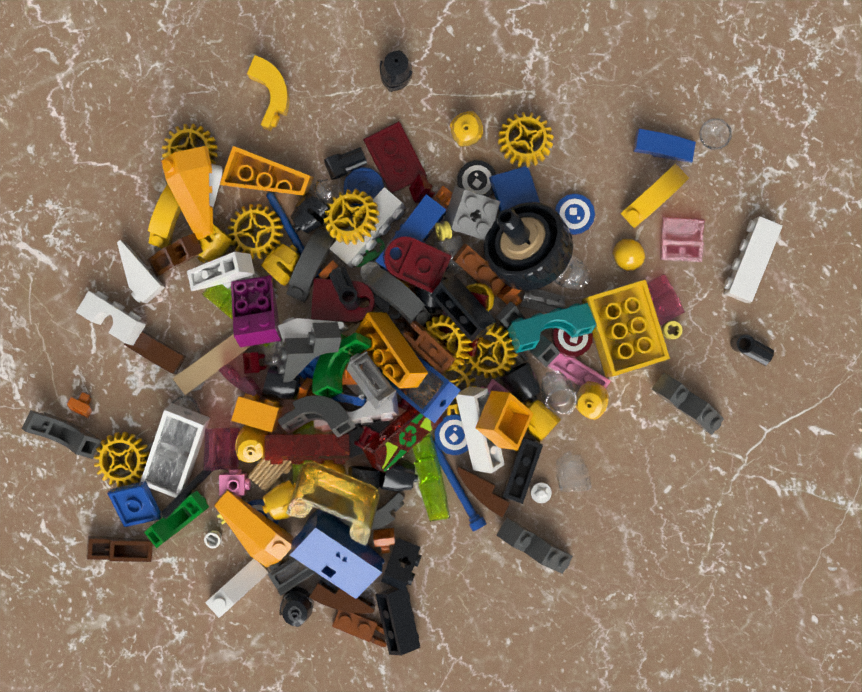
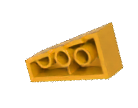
[220,146,314,196]
[355,312,428,388]

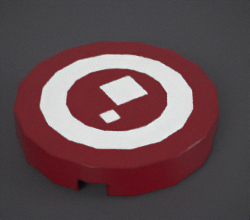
[552,328,593,358]

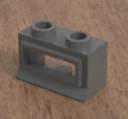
[267,554,315,596]

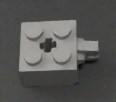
[443,186,501,240]

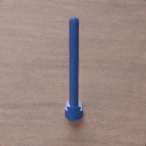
[266,191,322,278]
[429,441,487,531]

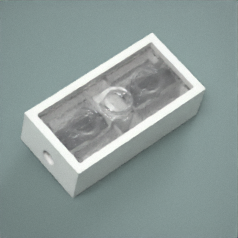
[140,403,210,498]

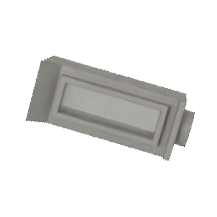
[347,351,397,409]

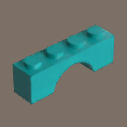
[508,303,597,353]

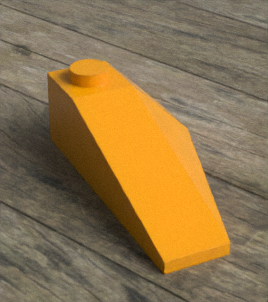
[161,146,213,240]
[214,489,293,567]

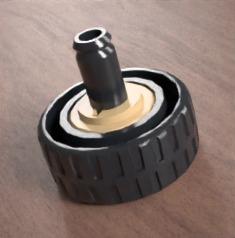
[484,202,573,291]

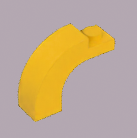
[247,55,290,132]
[620,163,689,228]
[148,184,182,249]

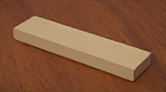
[172,335,252,396]

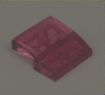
[660,217,705,262]
[647,274,685,325]
[219,365,262,396]
[203,427,240,471]

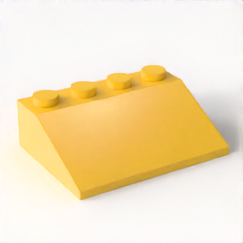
[582,280,670,377]

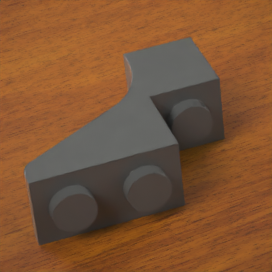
[277,322,341,382]
[652,373,724,435]
[497,518,573,574]

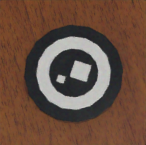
[457,160,496,197]

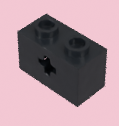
[381,538,422,591]

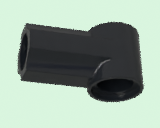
[324,147,368,180]
[329,267,360,310]
[730,334,775,366]

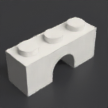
[76,291,146,345]

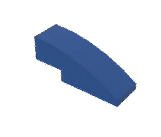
[633,129,696,163]

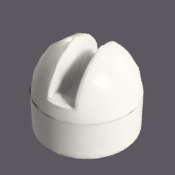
[204,530,222,548]

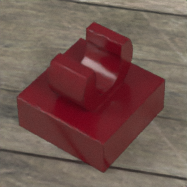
[409,174,436,203]
[243,352,267,374]

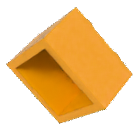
[475,391,533,450]
[231,393,284,432]

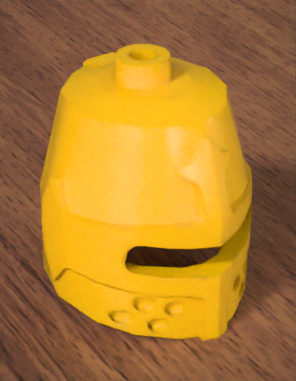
[450,111,483,147]
[197,224,233,263]
[261,244,300,286]
[574,381,609,420]
[524,399,561,443]
[235,425,269,462]
[262,480,306,520]

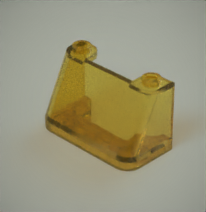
[286,461,379,546]

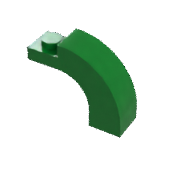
[312,332,371,398]
[144,491,209,549]

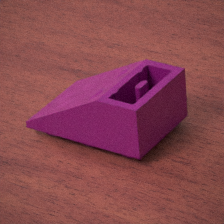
[231,275,281,348]

